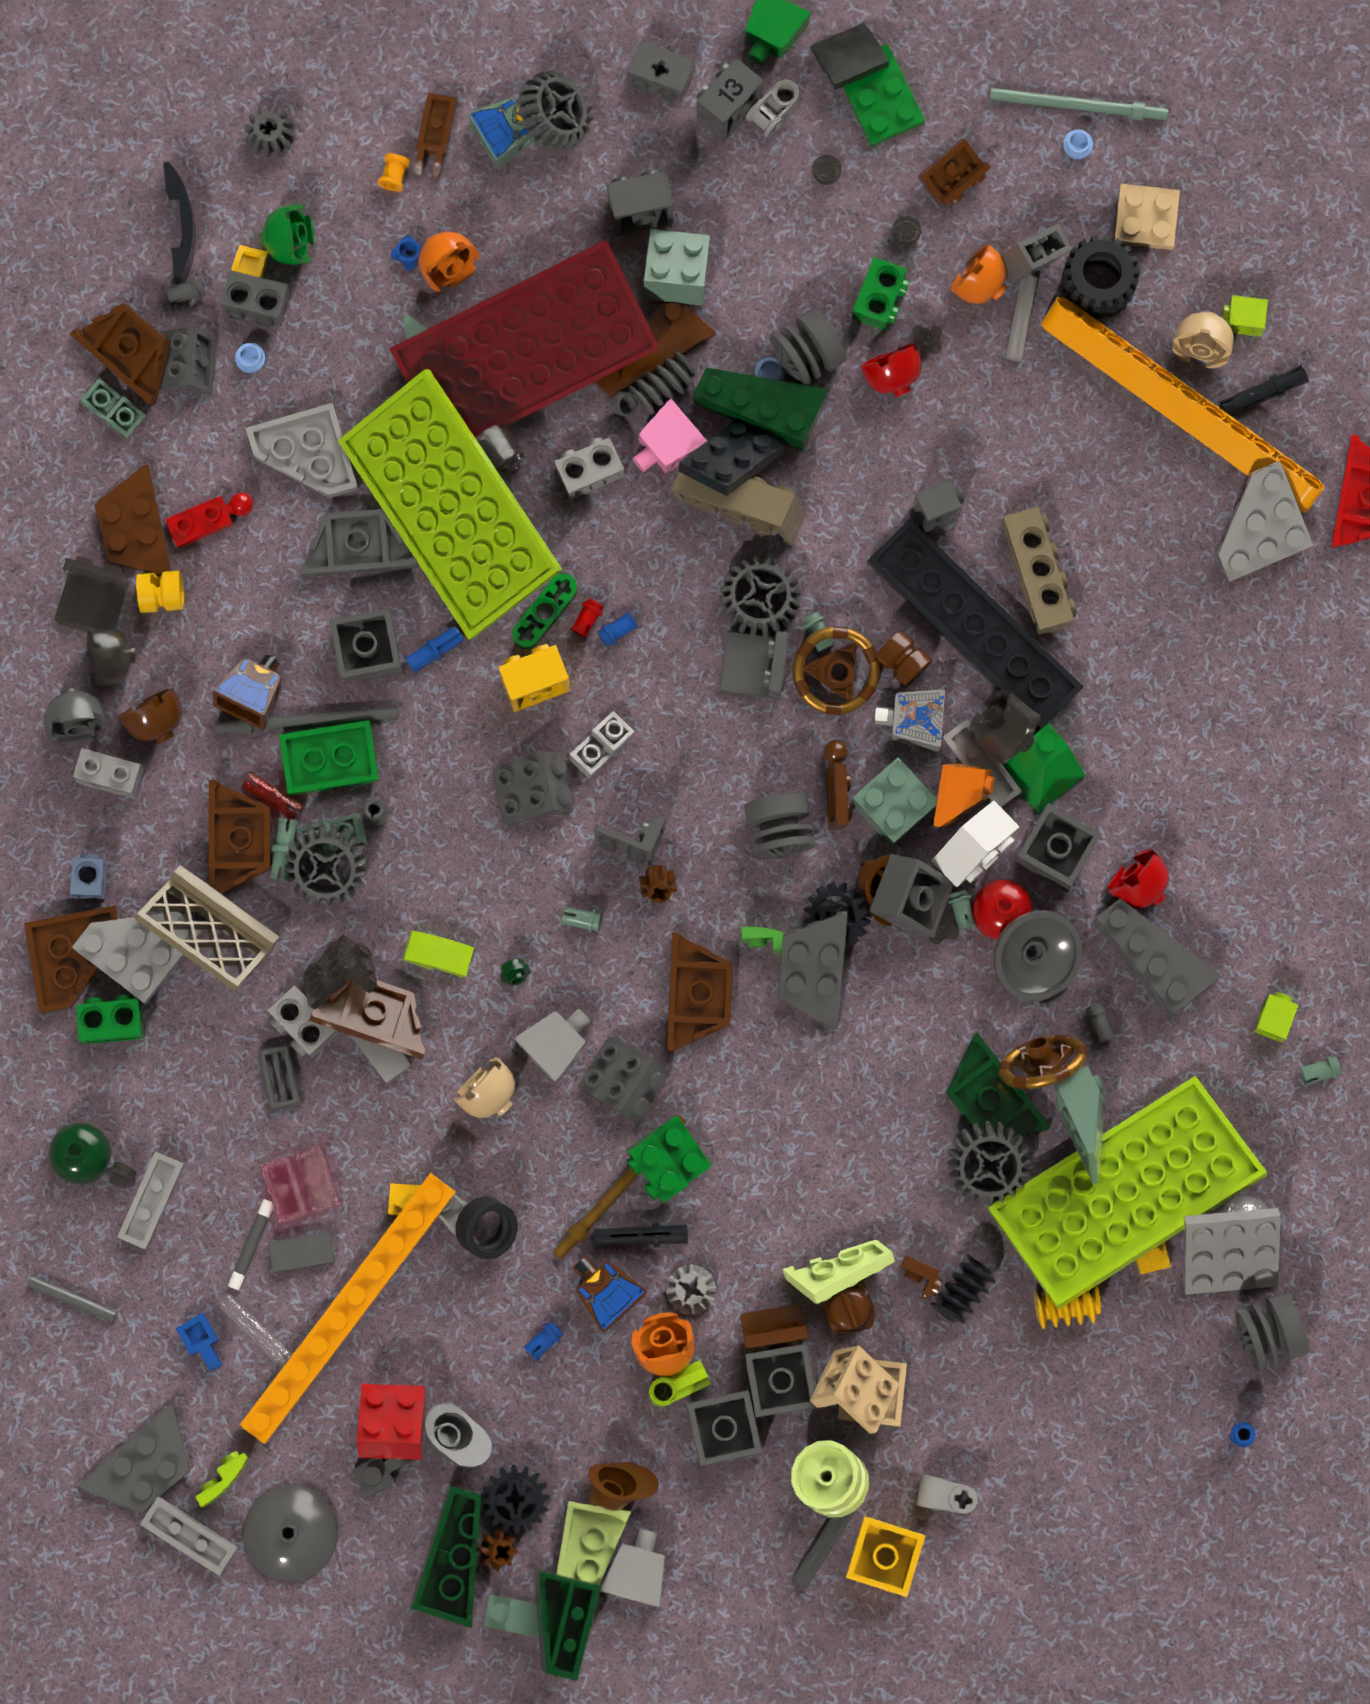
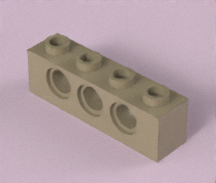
[1001,506,1077,636]

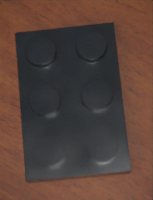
[679,420,783,496]

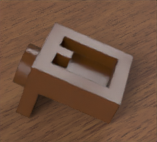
[899,1255,942,1301]

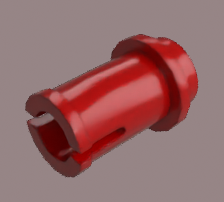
[570,598,604,639]

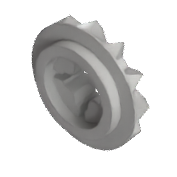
[666,1264,716,1315]

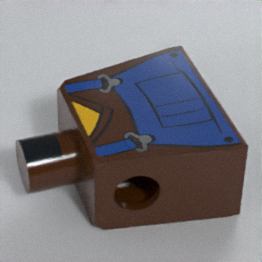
[213,655,281,731]
[572,1256,648,1334]

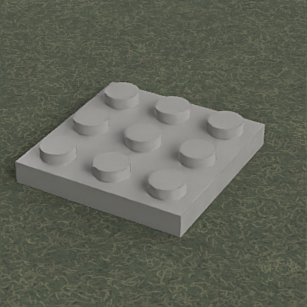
[1183,1208,1281,1295]

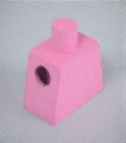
[632,399,707,473]

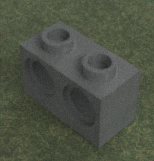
[220,270,290,328]
[912,480,964,535]

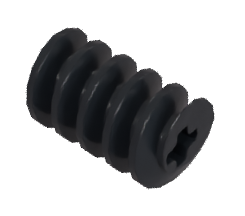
[930,1254,996,1324]

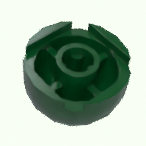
[49,1122,112,1185]

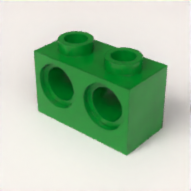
[852,257,910,331]
[76,995,145,1045]

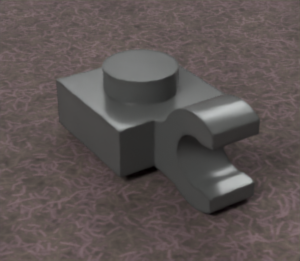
[352,1458,410,1498]

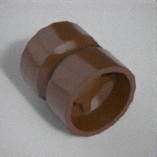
[875,630,933,687]

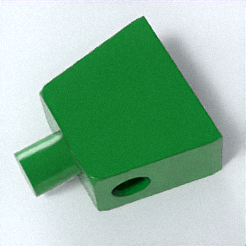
[745,0,811,65]

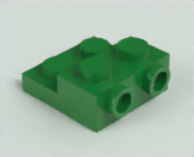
[625,1115,712,1203]

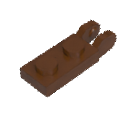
[414,92,458,178]

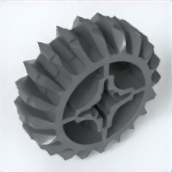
[515,69,592,152]
[720,556,801,637]
[284,823,368,906]
[946,1121,1031,1205]

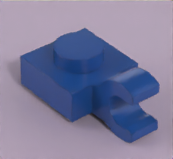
[176,1313,223,1371]

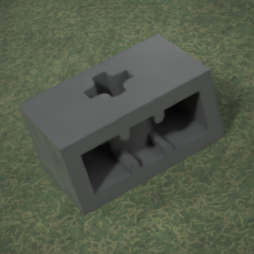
[627,40,695,102]
[1001,223,1072,284]

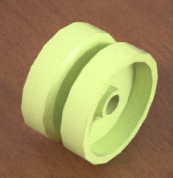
[791,1440,869,1518]

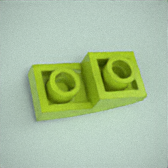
[402,930,474,978]
[195,1451,250,1508]

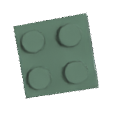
[643,229,710,306]
[851,757,937,848]

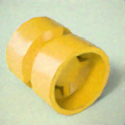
[136,570,184,613]

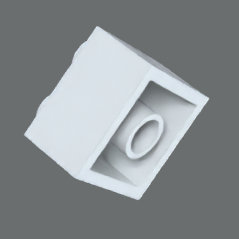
[931,801,1019,887]

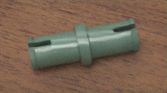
[269,818,298,882]

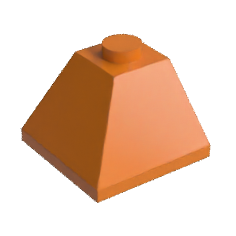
[933,763,995,827]

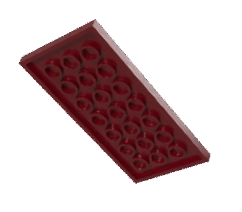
[389,239,660,440]

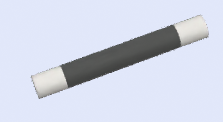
[228,1199,275,1290]

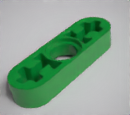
[512,573,577,650]

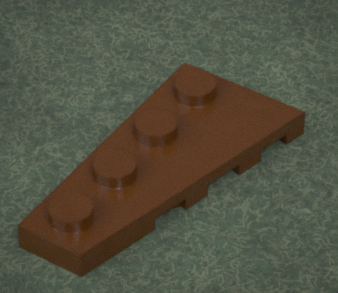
[593,302,716,399]

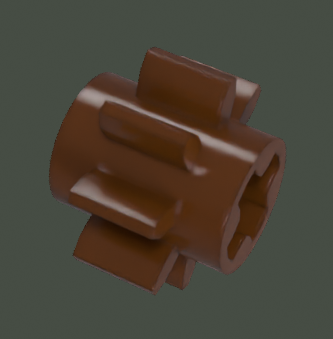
[639,865,677,903]
[477,1529,518,1571]

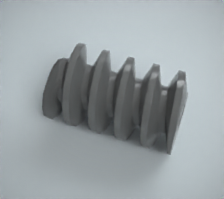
[629,352,695,416]

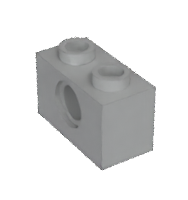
[73,748,145,799]

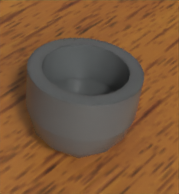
[610,392,637,417]

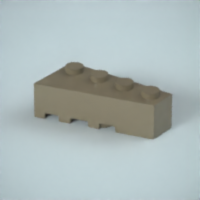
[672,472,806,546]

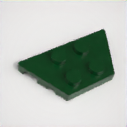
[946,1033,1051,1143]

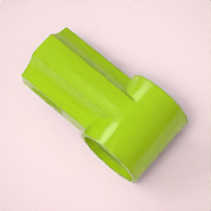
[648,1360,711,1407]

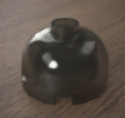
[86,626,136,687]

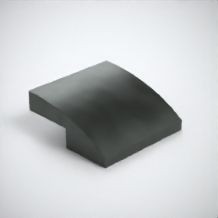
[810,23,889,90]

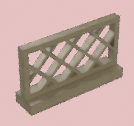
[135,865,279,992]

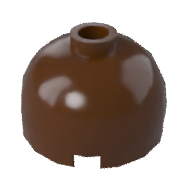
[119,688,182,744]

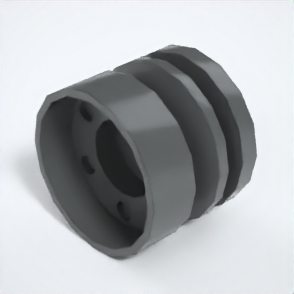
[770,308,847,386]
[744,793,816,859]
[1235,1291,1309,1371]

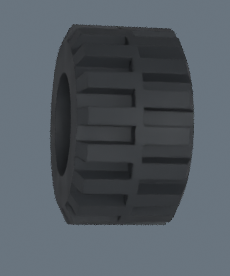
[1061,235,1140,318]

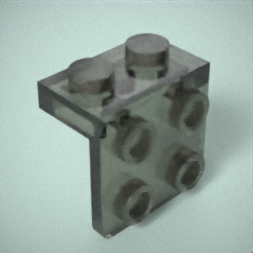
[55,556,129,638]
[303,934,378,1009]

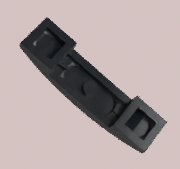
[163,162,196,284]

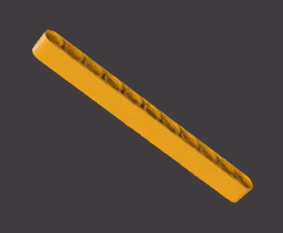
[1041,297,1324,513]

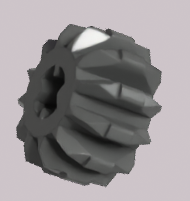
[244,106,295,158]

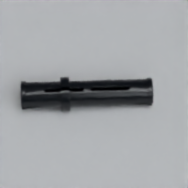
[1218,365,1309,417]
[594,1223,688,1248]

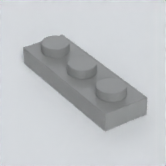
[942,719,1022,808]
[117,1151,185,1250]
[140,1496,238,1576]

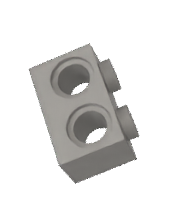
[554,437,625,500]
[267,985,339,1058]

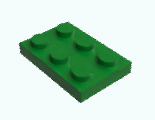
[842,43,925,147]
[279,720,379,796]

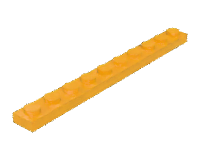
[240,1173,456,1444]

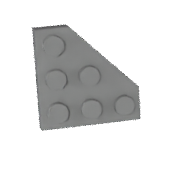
[246,403,358,498]
[1216,461,1314,582]
[72,912,203,1004]

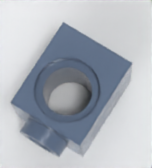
[70,853,107,900]

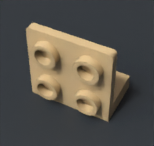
[810,1345,899,1434]

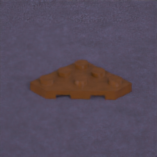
[24,905,119,1015]

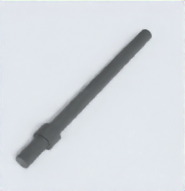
[215,706,399,735]

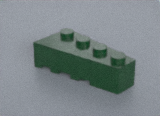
[693,367,829,452]

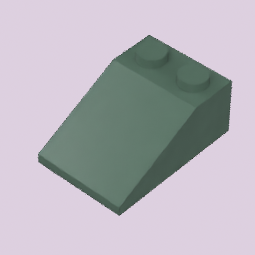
[1054,1066,1106,1184]

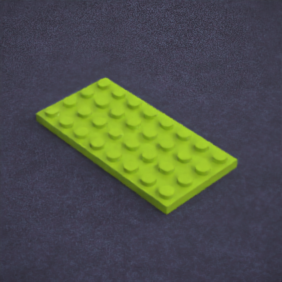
[337,369,563,640]
[988,1076,1267,1310]

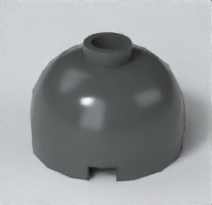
[44,688,107,744]

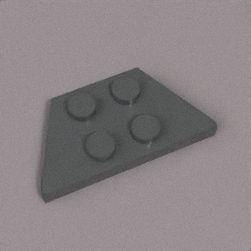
[300,509,418,577]
[778,910,848,1029]
[78,1404,190,1513]

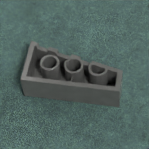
[1093,899,1222,1018]

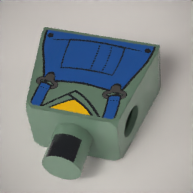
[468,98,534,170]

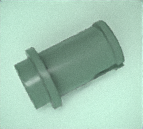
[802,612,835,653]
[948,890,977,930]
[562,906,602,933]
[1300,1056,1342,1086]

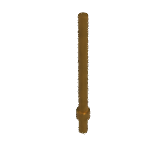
[553,1114,687,1260]

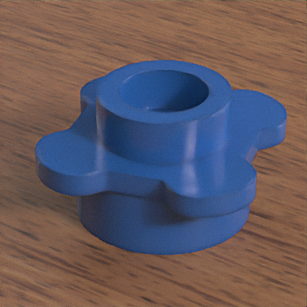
[391,235,423,271]

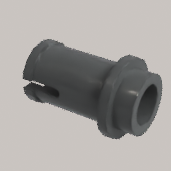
[166,277,206,305]
[364,799,389,826]
[1084,1003,1115,1044]

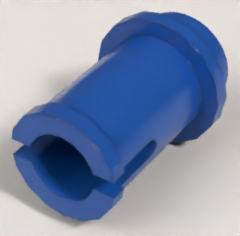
[597,612,638,647]
[523,1321,564,1361]
[1229,1422,1256,1447]

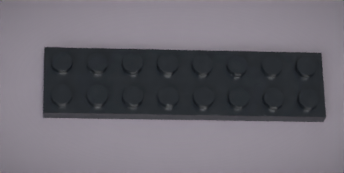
[867,519,1084,731]

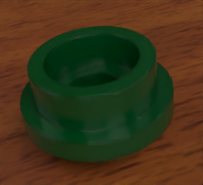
[500,959,530,986]

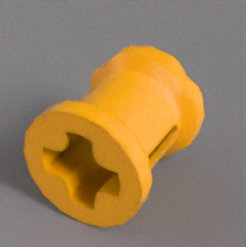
[377,153,410,192]

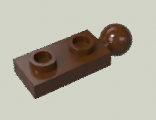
[823,740,852,830]

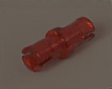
[242,771,304,820]

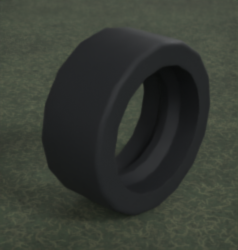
[455,1196,518,1260]

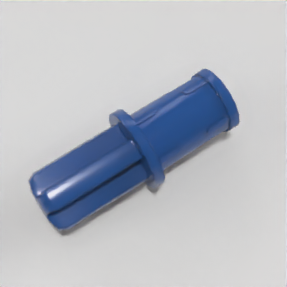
[405,627,464,674]

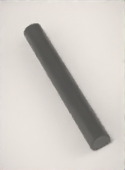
[27,1275,118,1323]

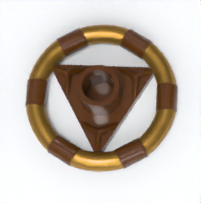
[792,626,880,715]
[999,1035,1087,1089]

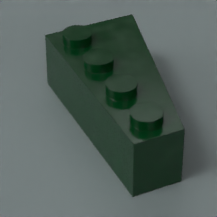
[409,1484,481,1628]

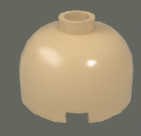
[1172,312,1234,369]
[453,1057,515,1118]

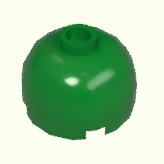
[260,204,314,265]

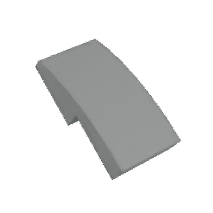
[568,711,635,779]

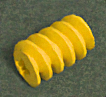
[1034,1285,1101,1329]

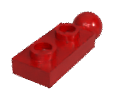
[165,492,253,548]

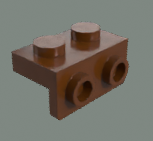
[917,139,991,206]
[740,1304,808,1352]

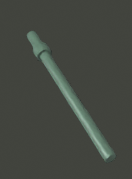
[990,88,1168,121]

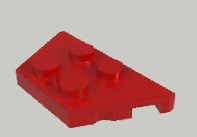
[1330,434,1370,548]

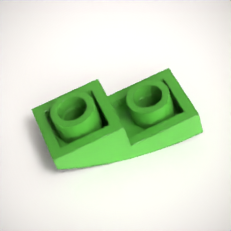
[741,927,785,958]

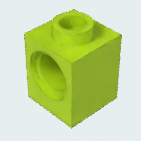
[1221,295,1268,337]
[1253,992,1299,1043]

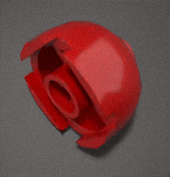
[860,343,922,397]
[1108,849,1169,909]
[972,879,1033,940]

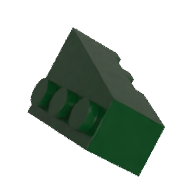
[534,1569,601,1681]

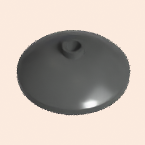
[993,910,1082,1001]
[243,1485,338,1581]

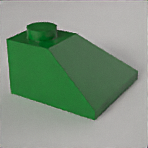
[1002,724,1086,814]

